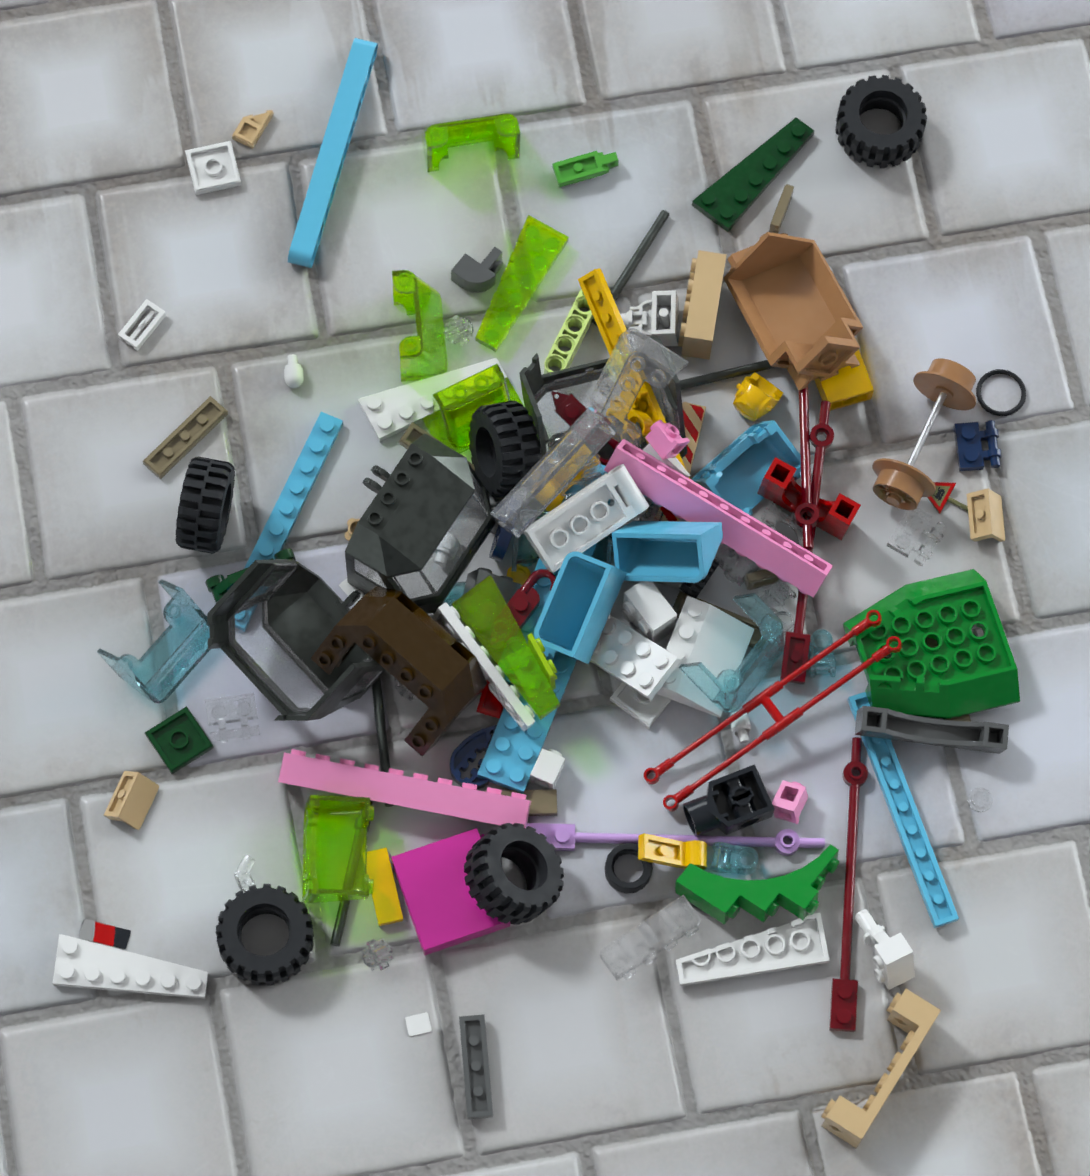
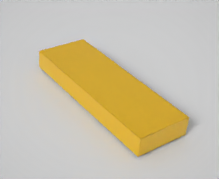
[362,847,403,926]

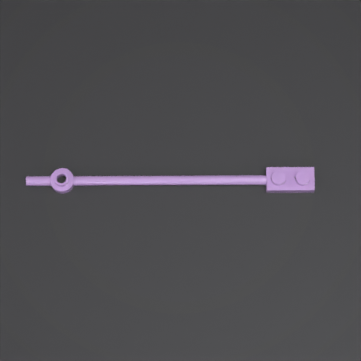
[526,823,825,856]

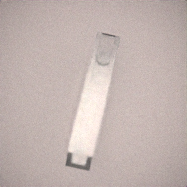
[490,406,618,538]

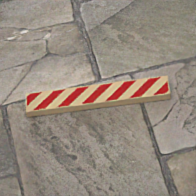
[653,401,706,521]

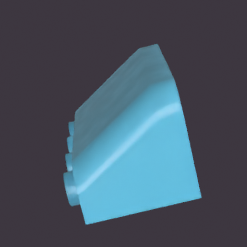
[612,521,723,583]
[534,551,627,664]

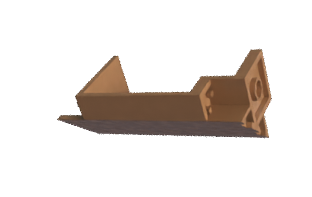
[723,232,863,391]

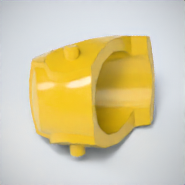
[733,372,783,421]

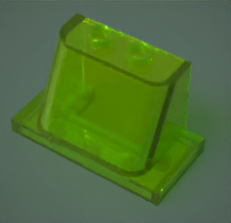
[422,364,524,454]

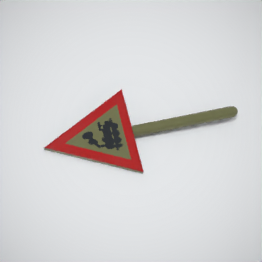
[927,482,968,514]

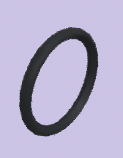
[976,369,1026,416]

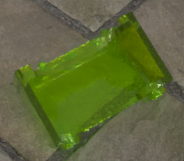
[422,114,520,172]
[392,270,448,382]
[302,795,374,903]

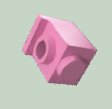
[645,420,690,460]
[772,780,808,824]

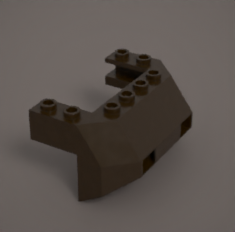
[311,586,488,757]

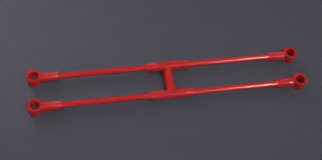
[644,610,902,812]

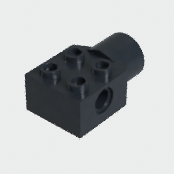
[683,764,774,836]

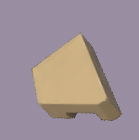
[232,110,274,149]

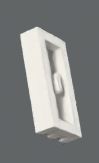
[118,299,166,351]

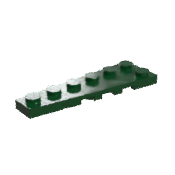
[692,117,814,232]

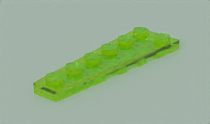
[475,215,569,352]
[451,575,560,720]

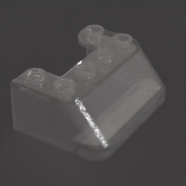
[590,328,689,448]

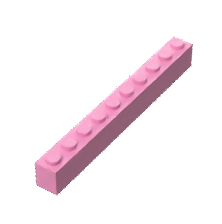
[604,439,833,598]
[278,749,531,828]

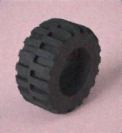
[835,75,927,168]
[469,401,542,497]
[175,456,235,554]
[464,823,564,925]
[216,884,314,986]

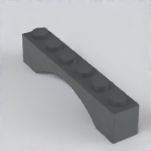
[855,706,1009,754]

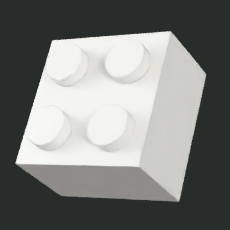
[622,581,677,643]

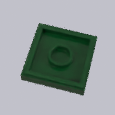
[145,706,214,774]

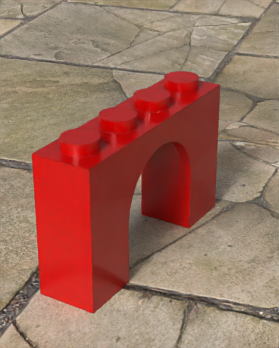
[757,457,861,541]

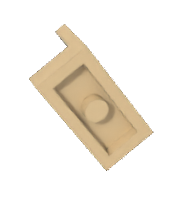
[967,488,1005,542]
[104,771,159,830]

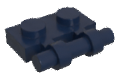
[953,420,1002,471]

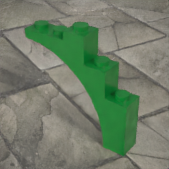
[675,844,839,925]

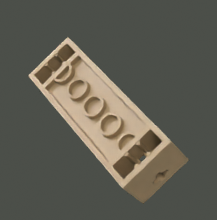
[821,989,941,1148]

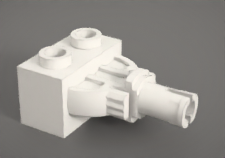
[620,290,679,346]
[855,909,915,990]

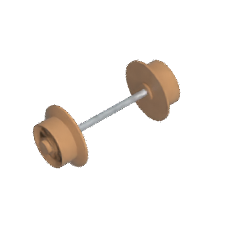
[872,358,977,510]

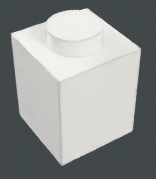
[530,748,565,789]

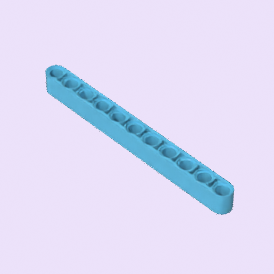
[288,38,378,268]

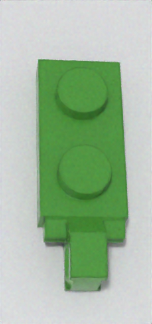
[552,151,619,188]

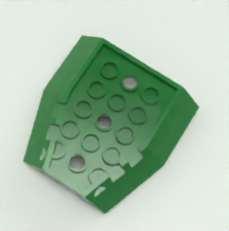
[843,569,1020,719]

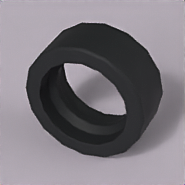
[605,843,653,893]

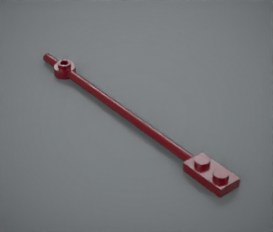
[795,387,819,551]
[780,401,834,684]
[829,737,868,1032]

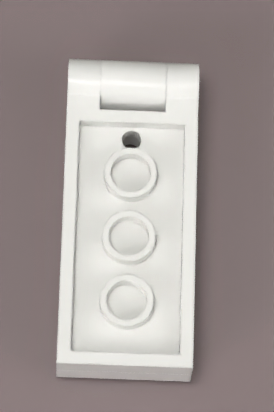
[522,464,649,573]

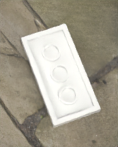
[590,615,681,700]

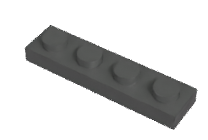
[459,1014,493,1120]

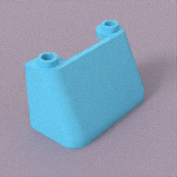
[691,420,801,516]

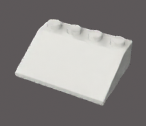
[657,596,754,718]

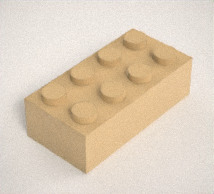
[678,250,727,360]

